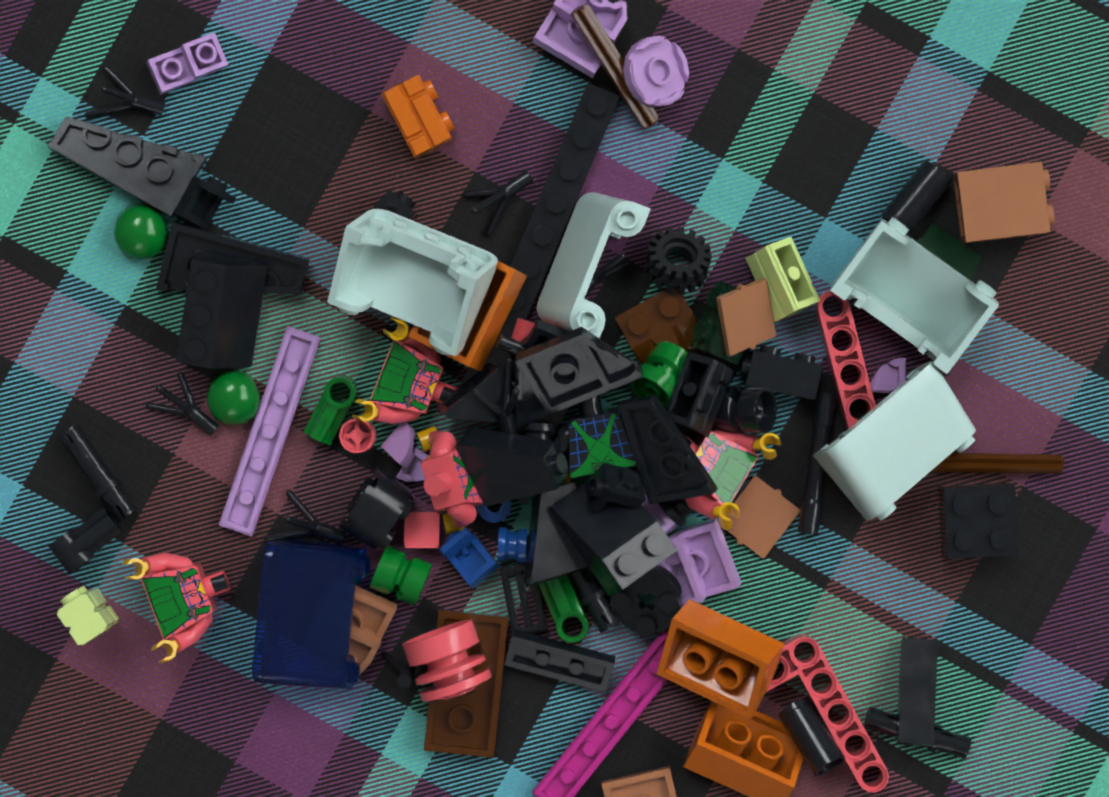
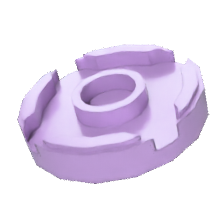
[623,36,689,108]

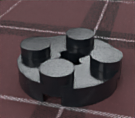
[610,565,683,637]

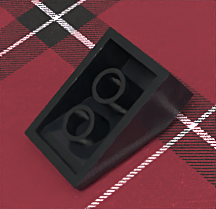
[549,481,677,596]

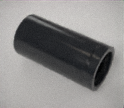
[880,160,952,236]
[778,697,845,776]

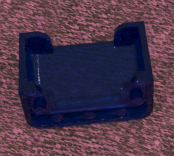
[252,539,370,690]

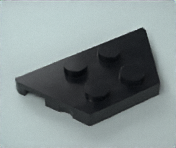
[515,327,643,427]

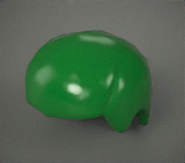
[114,203,168,260]
[207,369,260,426]

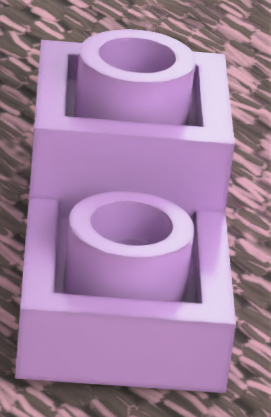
[147,32,229,95]

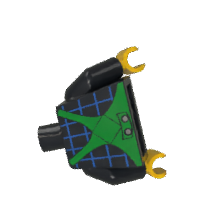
[555,395,638,484]

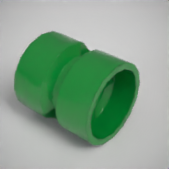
[630,341,687,408]
[370,546,433,606]

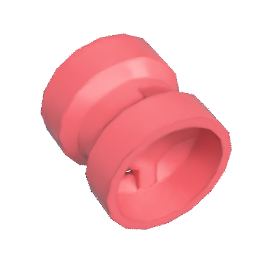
[339,419,377,453]

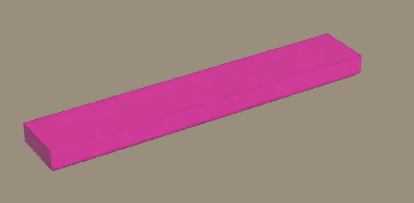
[532,630,668,797]

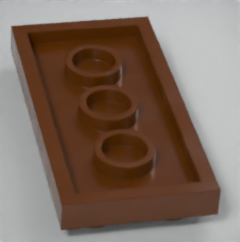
[424,609,509,758]

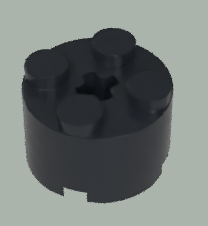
[338,467,415,550]

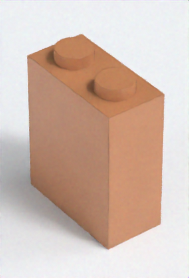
[952,162,1055,244]

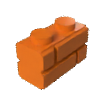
[382,75,455,159]

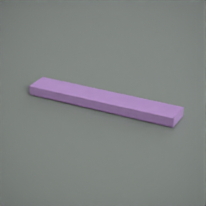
[219,326,321,537]

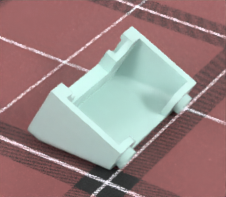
[537,192,651,338]
[327,209,498,356]
[830,217,999,374]
[813,361,976,521]

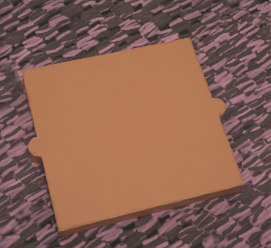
[716,278,776,356]
[725,475,800,559]

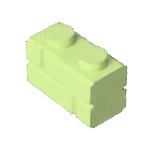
[745,237,820,322]
[57,586,119,645]

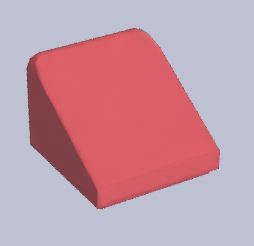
[404,512,440,548]

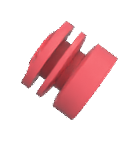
[402,619,492,702]

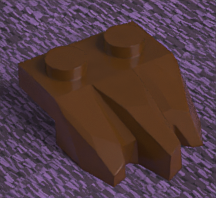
[615,289,705,366]

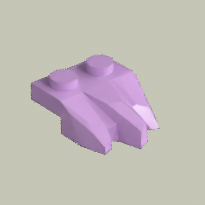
[532,0,627,78]
[658,519,742,607]

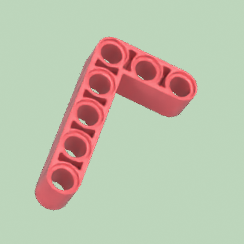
[815,291,876,431]
[766,633,889,793]

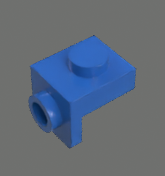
[439,528,500,589]

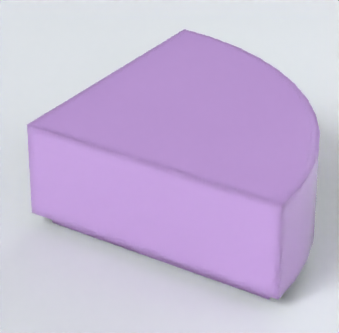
[870,358,906,393]
[381,422,416,469]
[396,447,429,482]

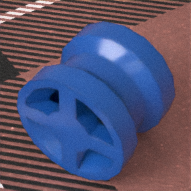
[497,527,528,563]

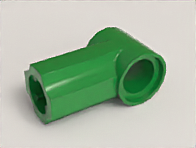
[303,375,358,446]
[539,575,590,643]

